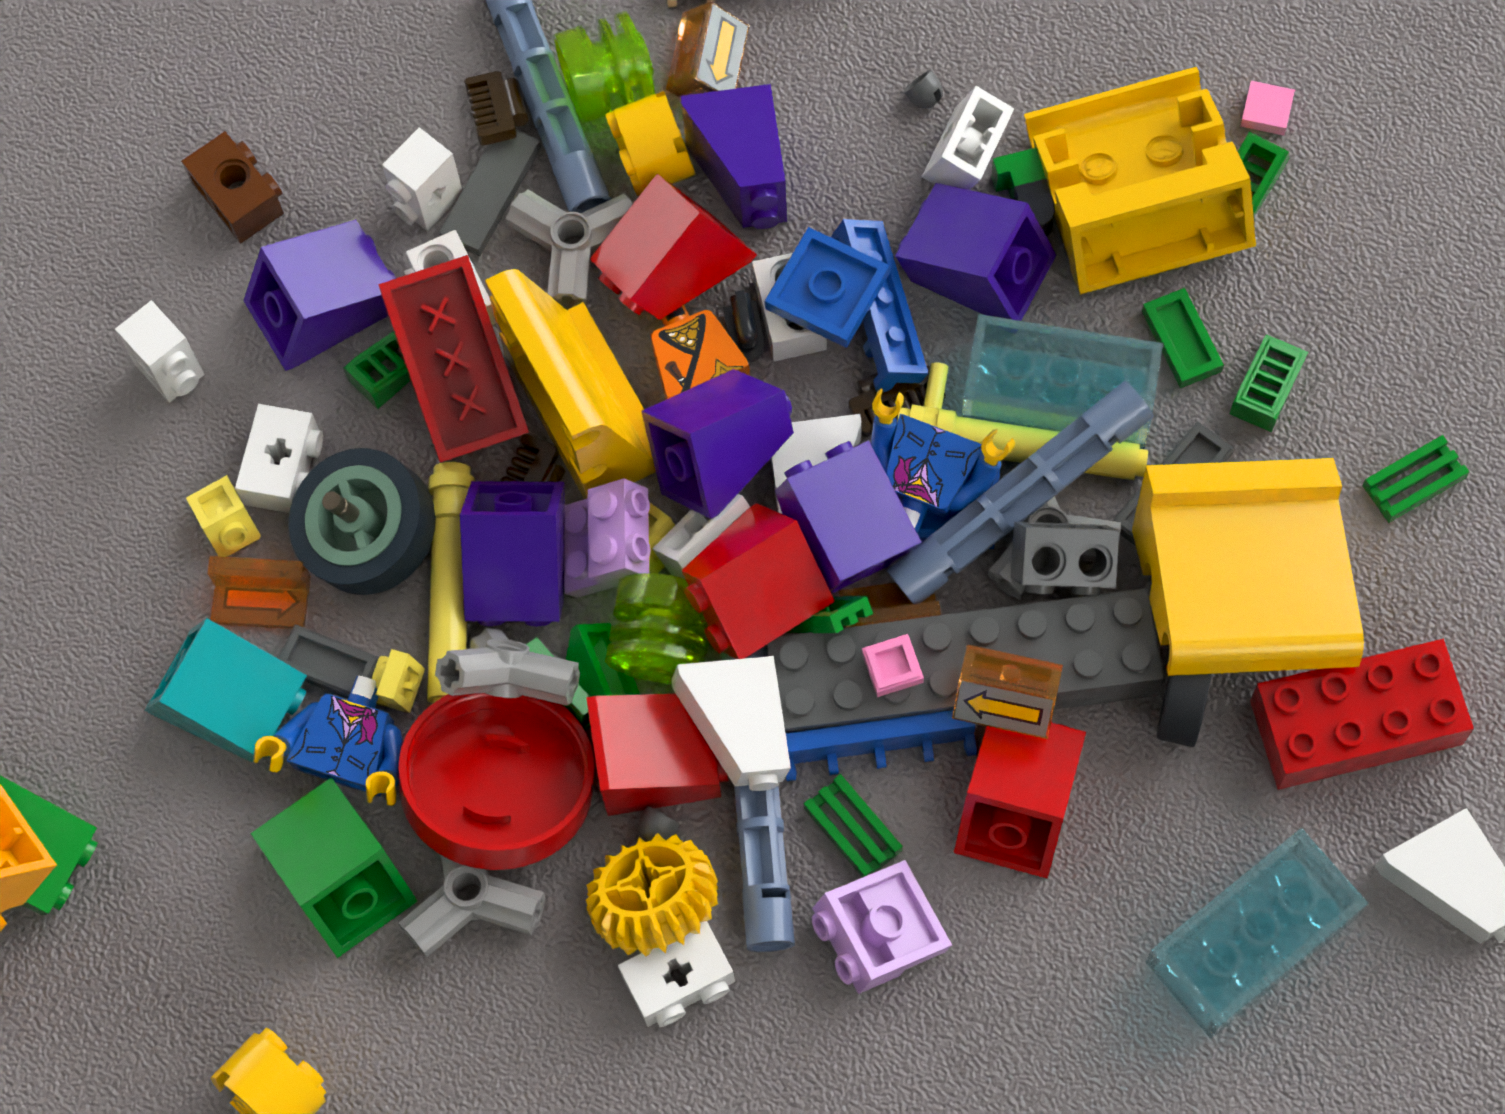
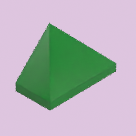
[566,623,640,697]

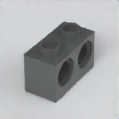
[1010,521,1120,595]

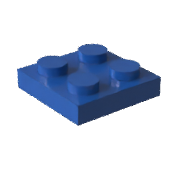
[764,227,890,348]

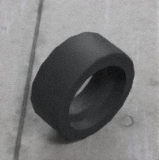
[1157,674,1212,747]

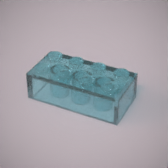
[962,314,1163,449]
[1145,828,1369,1039]

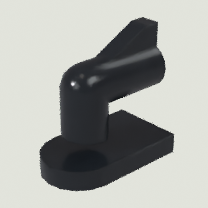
[723,290,765,362]

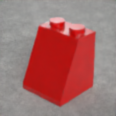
[590,173,757,320]
[681,503,835,659]
[586,694,729,816]
[954,722,1086,879]

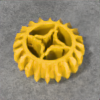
[585,833,718,957]

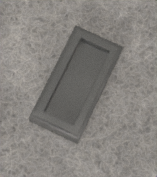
[278,624,379,698]

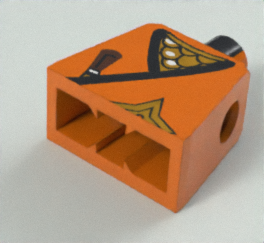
[650,305,750,399]

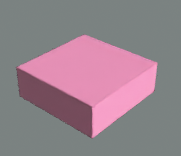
[1240,81,1295,136]
[862,634,924,697]

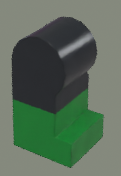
[991,148,1055,237]

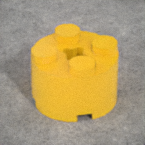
[605,91,696,196]
[210,1028,326,1114]

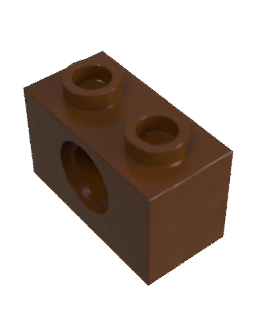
[181,131,284,244]

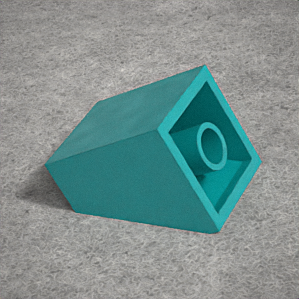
[144,618,307,762]

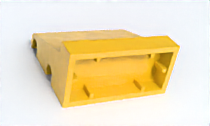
[1024,67,1256,294]
[485,269,656,499]
[1132,458,1364,676]

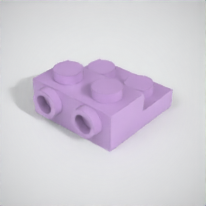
[564,478,651,598]
[812,860,952,994]

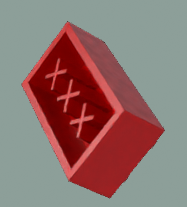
[378,255,529,463]
[1250,638,1474,790]

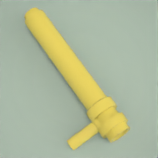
[897,362,1148,480]
[427,462,475,704]

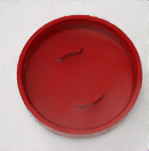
[399,693,594,870]

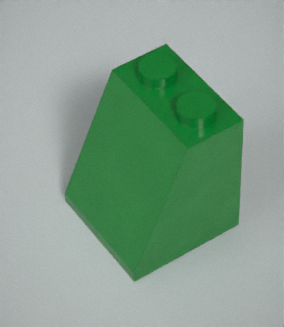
[0,775,98,916]
[250,778,418,958]

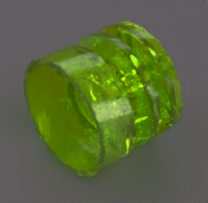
[553,10,655,124]
[605,573,708,683]

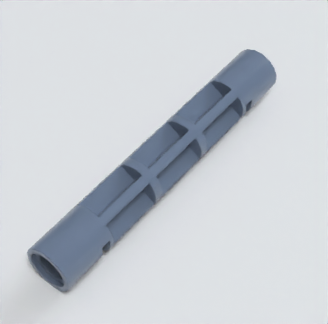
[485,0,611,213]
[887,381,1154,607]
[721,645,795,952]

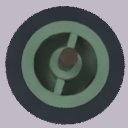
[289,448,436,595]

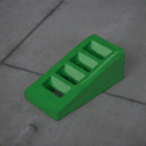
[1238,132,1290,217]
[343,331,411,409]
[1229,334,1308,432]

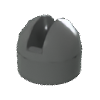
[903,69,943,109]
[638,805,680,842]

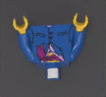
[870,389,1015,534]
[253,676,403,806]

